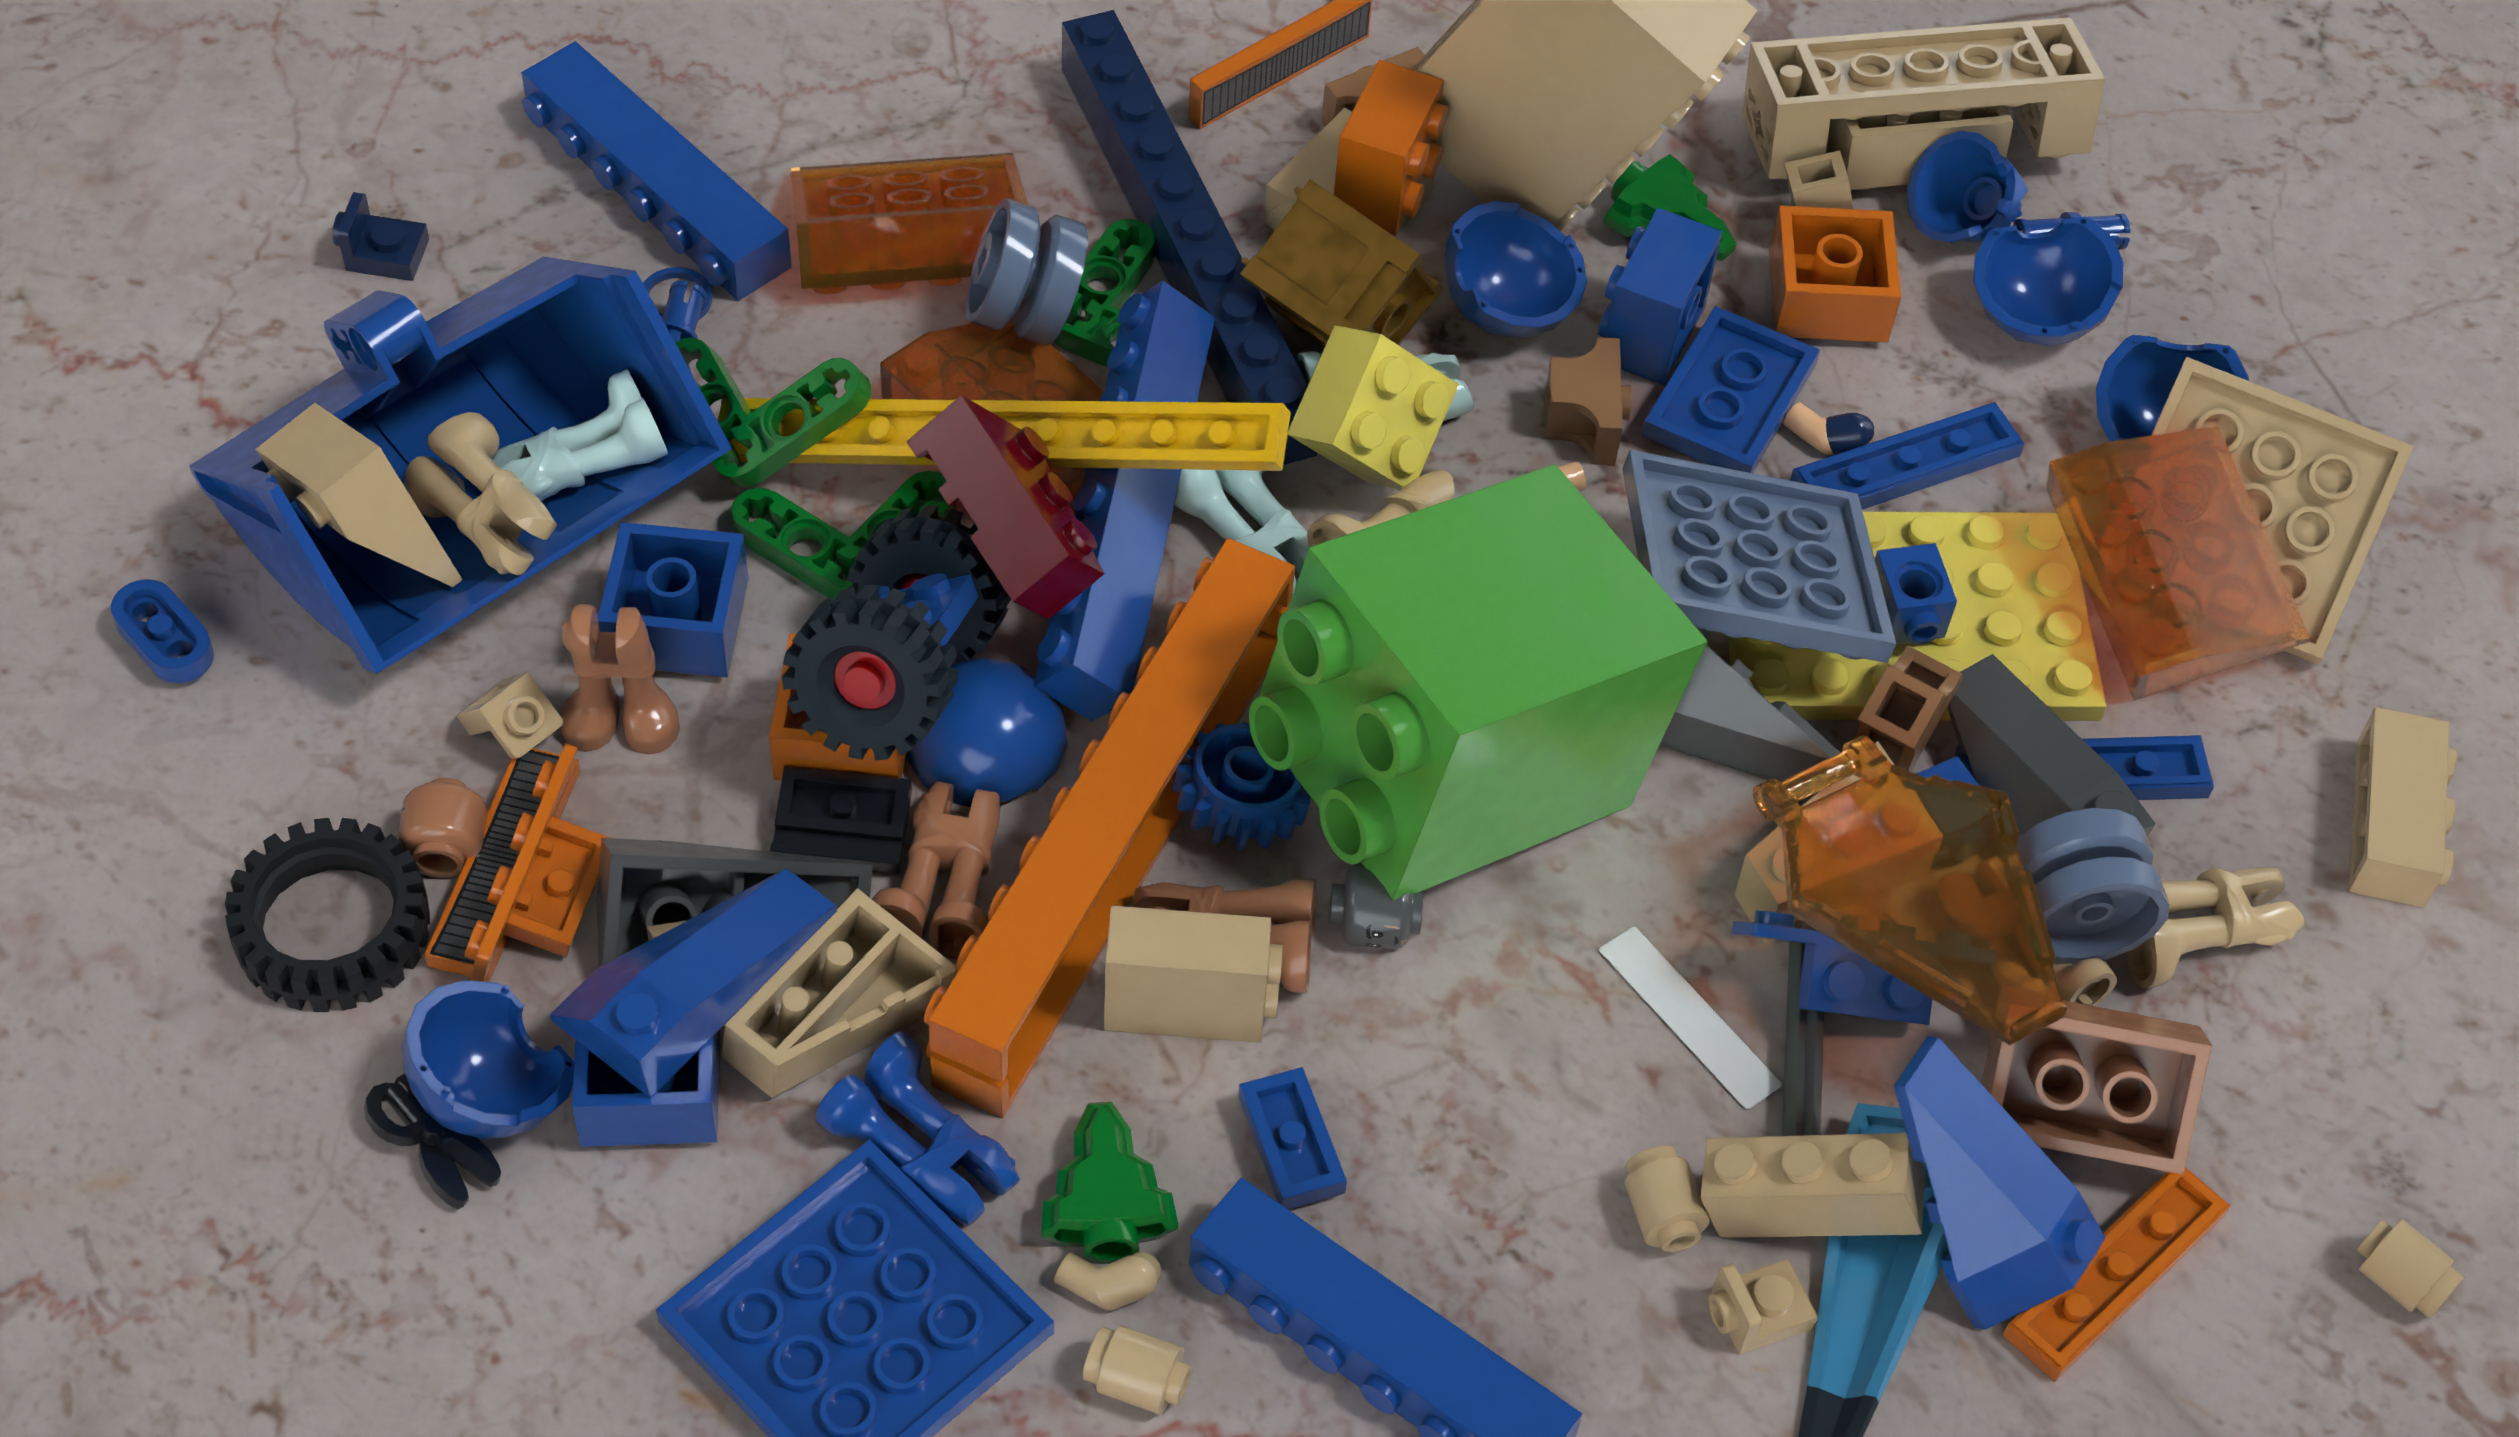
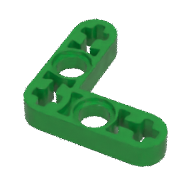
[1054,218,1204,382]
[675,337,872,487]
[731,471,957,600]

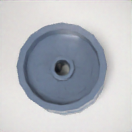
[966,198,1088,346]
[2004,808,2170,964]

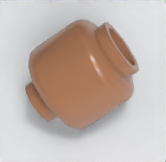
[398,778,487,878]

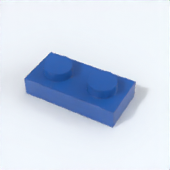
[1238,1067,1347,1209]

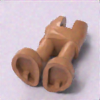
[560,604,680,755]
[872,781,1000,959]
[1133,878,1317,993]

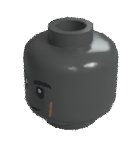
[1329,863,1423,949]

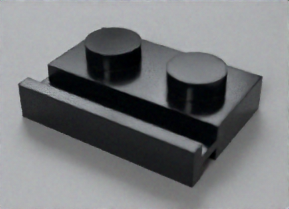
[770,766,912,874]

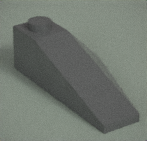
[1659,628,1842,794]
[1947,654,2156,864]
[597,838,873,967]

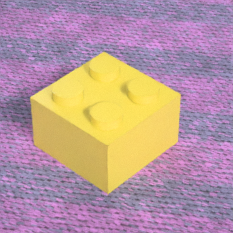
[1288,325,1459,490]

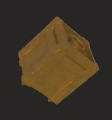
[1240,179,1444,346]

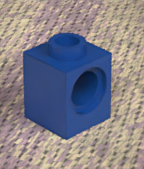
[1875,543,1957,644]

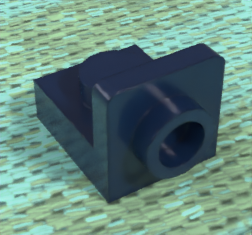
[333,192,429,281]

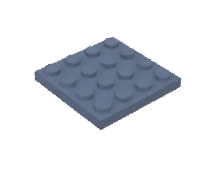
[1622,450,1896,663]

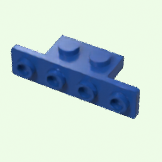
[1732,910,1996,1025]

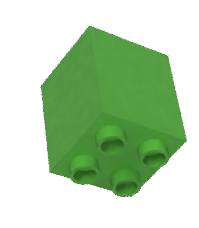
[1249,464,1708,901]

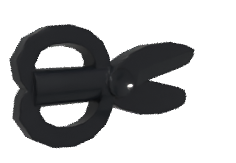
[364,1073,501,1210]

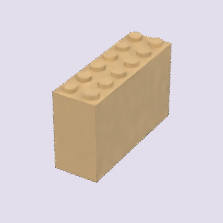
[1414,0,1758,232]

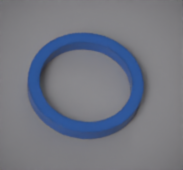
[643,267,712,320]

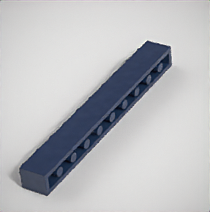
[1062,10,1317,465]

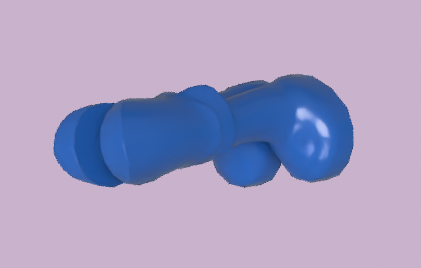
[815,1031,1020,1227]

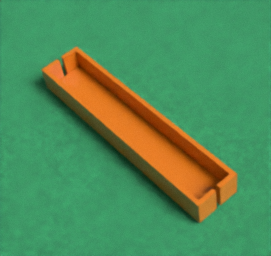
[924,538,1295,1119]

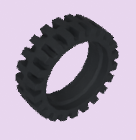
[225,818,431,1012]

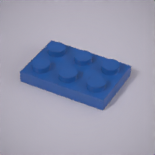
[1642,306,1820,473]

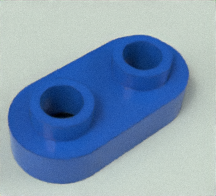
[111,579,214,683]

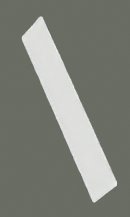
[1599,926,1782,1109]

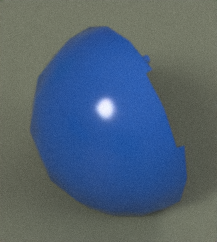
[1445,201,1587,338]
[1973,216,2124,346]
[2095,335,2250,466]
[907,658,1067,807]
[401,980,574,1140]

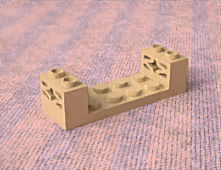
[1742,17,2105,180]

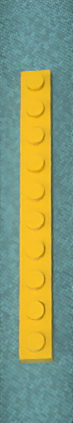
[718,398,1291,471]

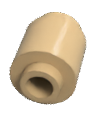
[1624,1145,1710,1252]
[2356,1218,2465,1319]
[1083,1325,1193,1415]

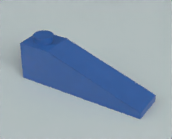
[550,868,837,1098]
[1894,1036,2105,1330]

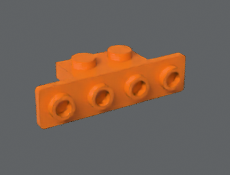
[464,743,610,982]

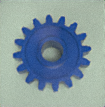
[1172,722,1311,850]

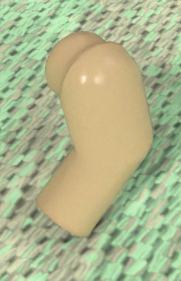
[1054,1252,1161,1311]

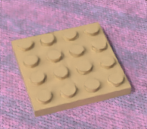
[2091,357,2414,665]

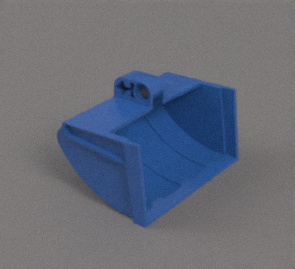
[189,256,732,674]

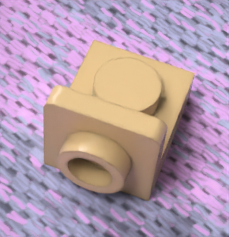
[456,672,563,759]
[1708,1259,1818,1355]

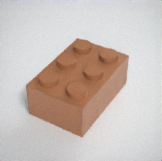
[1981,989,2212,1175]

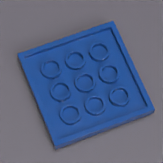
[656,1139,1054,1437]

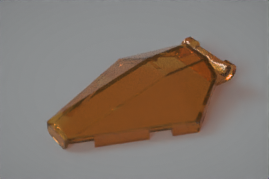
[1753,735,2068,1045]

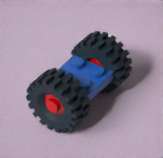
[782,505,1011,761]

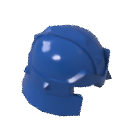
[1907,131,2028,244]

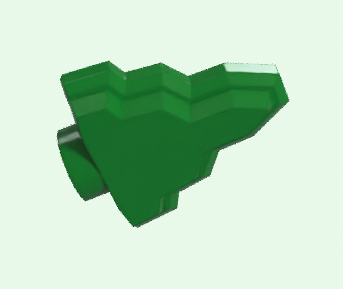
[1603,154,1736,261]
[1041,1102,1178,1264]

